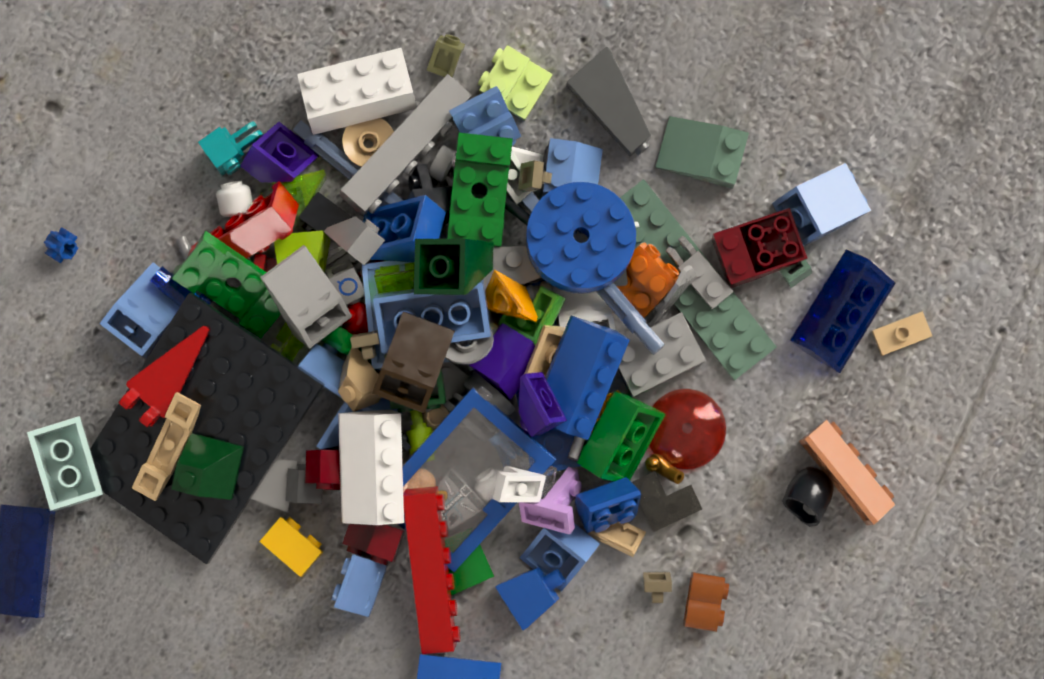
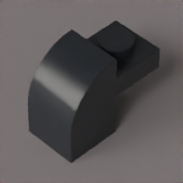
[407,164,452,223]

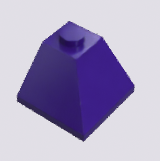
[240,122,319,183]
[519,372,567,437]

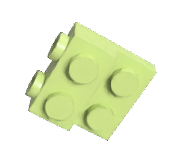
[478,45,553,121]

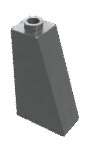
[566,47,651,157]

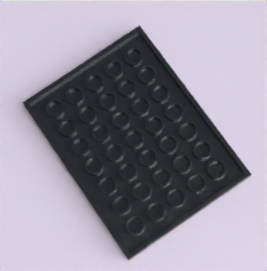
[90,293,325,565]

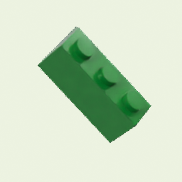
[577,391,666,481]

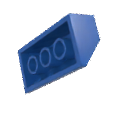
[545,315,630,440]

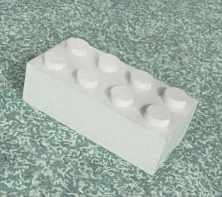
[297,48,417,135]

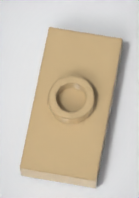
[872,311,932,356]
[585,522,646,557]

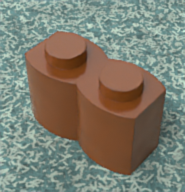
[683,572,729,632]

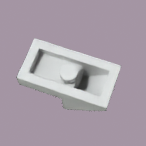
[492,466,546,502]

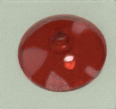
[649,389,726,470]

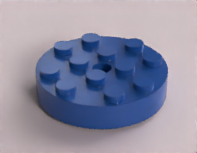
[526,182,636,293]

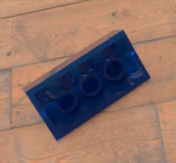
[790,249,896,373]
[0,504,56,618]

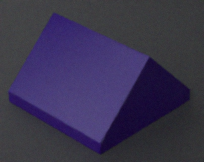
[469,323,535,400]

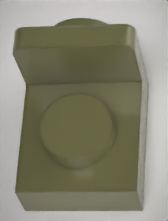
[427,34,465,78]

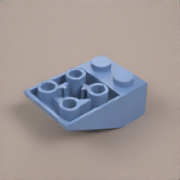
[99,263,194,359]
[331,554,388,617]

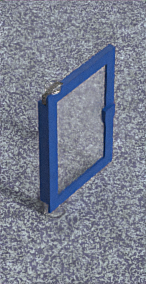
[386,386,556,572]

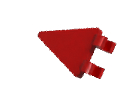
[118,326,209,428]

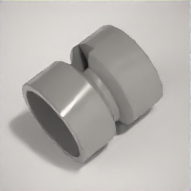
[429,145,456,187]

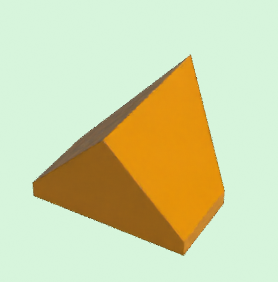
[485,269,538,322]

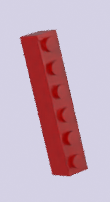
[403,486,461,654]

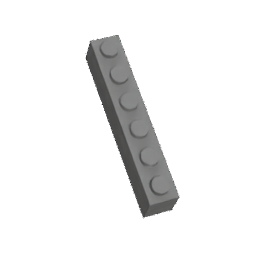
[339,74,472,217]

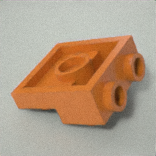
[616,242,679,318]

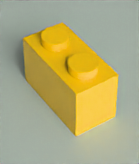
[259,516,323,577]

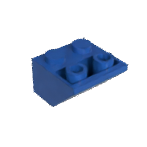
[575,477,641,533]

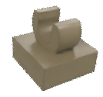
[518,160,552,192]
[350,330,380,360]
[643,572,672,603]

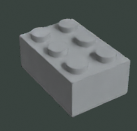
[618,312,706,398]

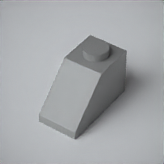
[324,216,385,266]

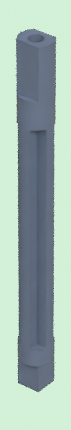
[293,120,447,239]
[521,192,665,355]

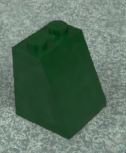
[414,239,494,295]

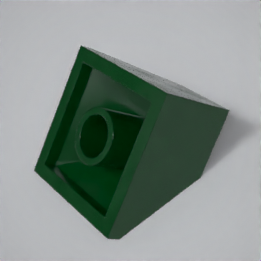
[171,433,244,500]

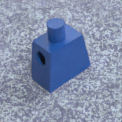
[496,567,565,630]

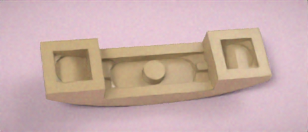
[132,392,201,501]

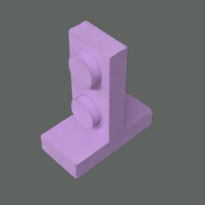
[519,467,582,535]

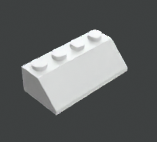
[338,410,404,525]

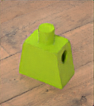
[274,231,330,273]

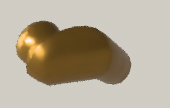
[645,454,684,484]

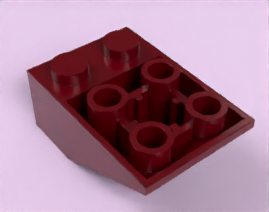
[711,208,808,288]

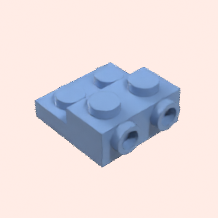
[449,86,521,146]

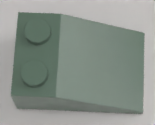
[655,116,749,189]

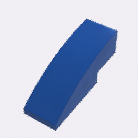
[417,654,501,679]

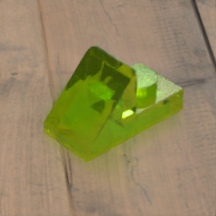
[272,169,327,207]

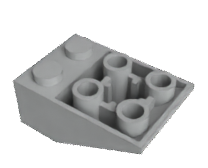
[260,245,352,349]

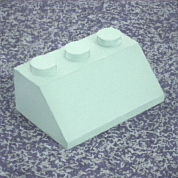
[27,416,103,511]

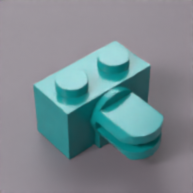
[198,121,264,176]

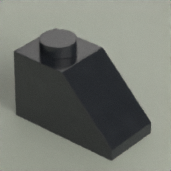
[299,192,353,236]

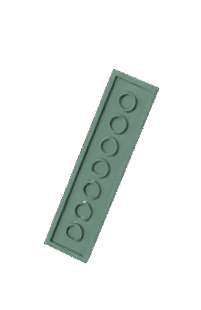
[620,179,777,381]

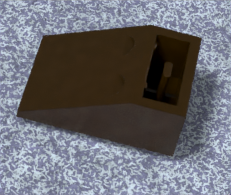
[372,311,455,413]

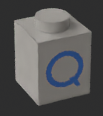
[326,259,365,305]

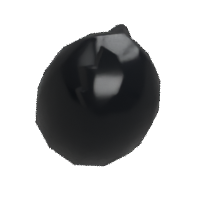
[782,467,834,527]

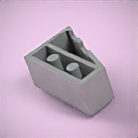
[484,246,544,290]

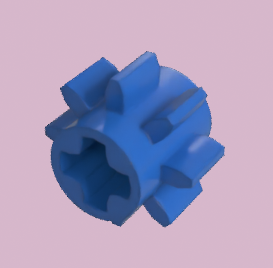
[44,227,78,263]

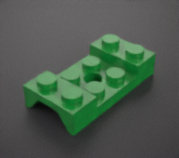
[447,132,513,247]
[172,231,281,339]

